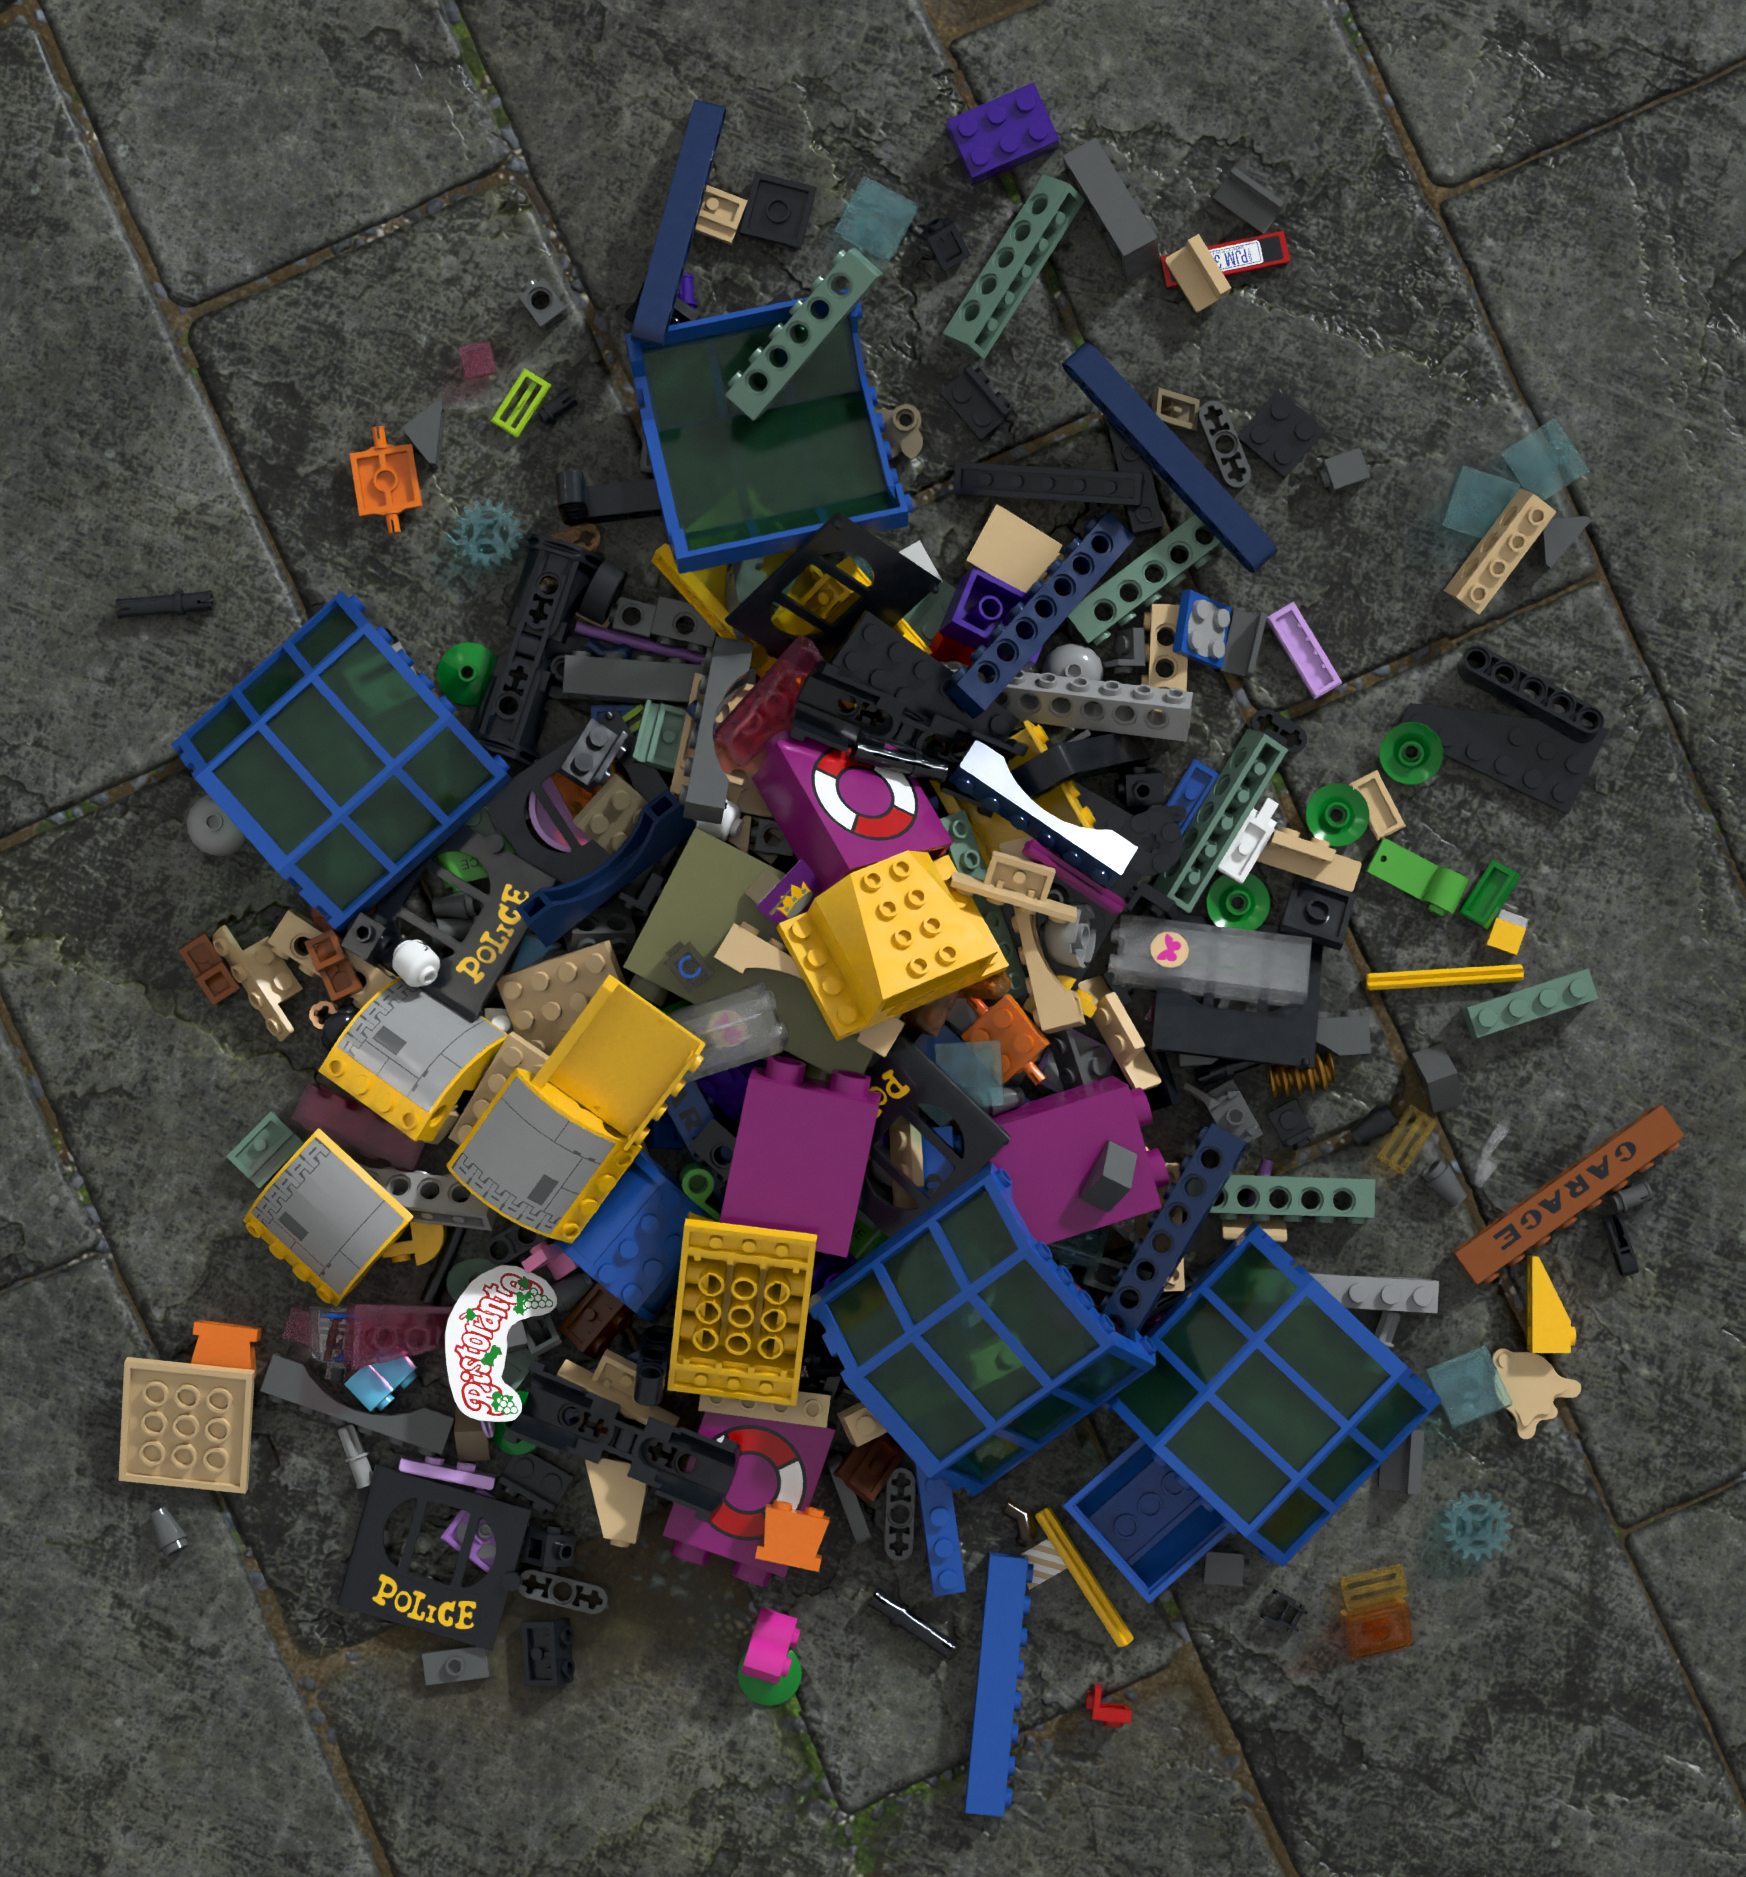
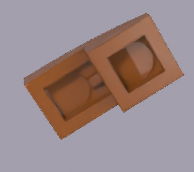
[304,929,364,1003]
[178,932,240,1005]

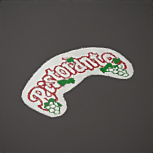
[445,1265,557,1422]

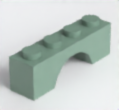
[1461,968,1599,1038]

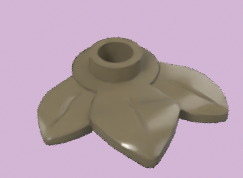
[863,404,923,460]

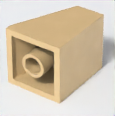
[965,504,1064,593]
[585,1452,649,1547]

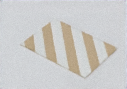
[1021,1539,1067,1589]

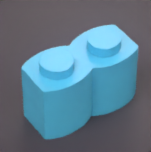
[344,1339,420,1412]

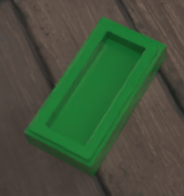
[1459,859,1521,930]

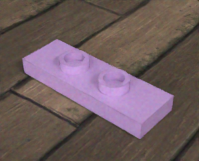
[1266,601,1342,700]
[399,1455,498,1490]

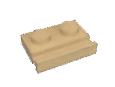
[695,185,748,246]

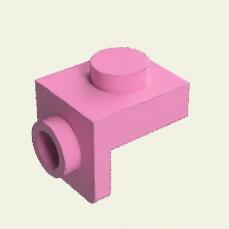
[521,1241,579,1281]

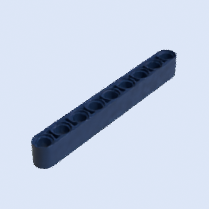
[631,99,726,348]
[1062,342,1278,573]

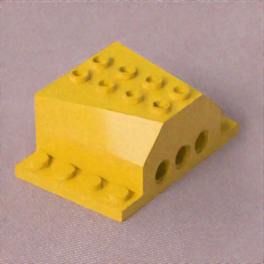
[776,850,1009,1041]
[667,1212,817,1406]

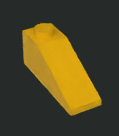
[1527,1255,1576,1353]

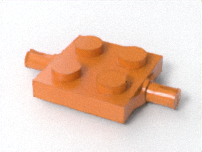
[349,426,423,535]
[961,993,1051,1086]

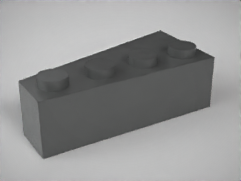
[1062,138,1161,282]

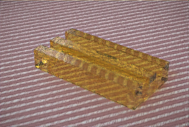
[1375,1104,1438,1175]
[1339,1563,1410,1610]

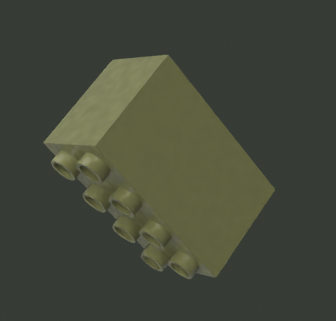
[623,827,874,1082]

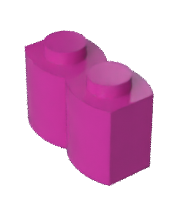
[741,1607,801,1684]

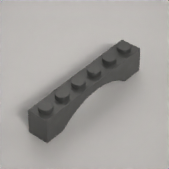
[678,636,754,825]
[1176,1010,1371,1067]
[260,1352,455,1457]

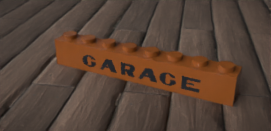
[1450,1104,1685,1285]

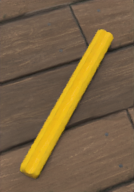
[1366,964,1524,991]
[1035,1507,1134,1647]

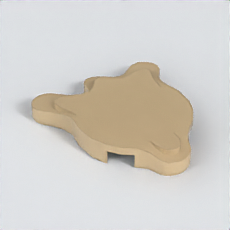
[1491,1348,1581,1439]

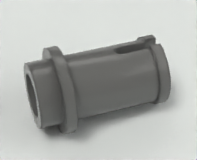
[1610,1181,1653,1213]

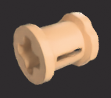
[309,1001,339,1029]

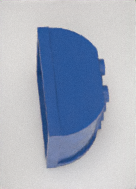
[552,1149,718,1323]
[1062,1419,1246,1603]

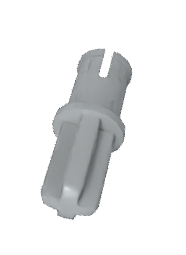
[1362,1310,1401,1374]
[338,1424,373,1489]

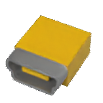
[1484,909,1529,956]

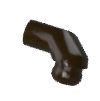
[1002,1500,1037,1547]

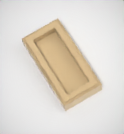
[1348,770,1406,841]

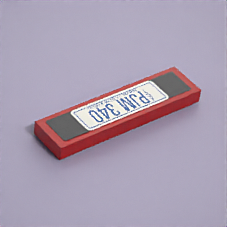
[1160,231,1290,289]

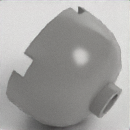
[1041,643,1104,700]
[186,794,248,856]
[1040,903,1096,968]

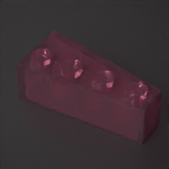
[713,634,824,767]
[292,1084,429,1172]
[344,1302,455,1370]

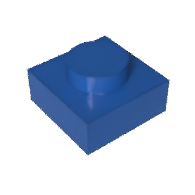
[648,1115,683,1150]

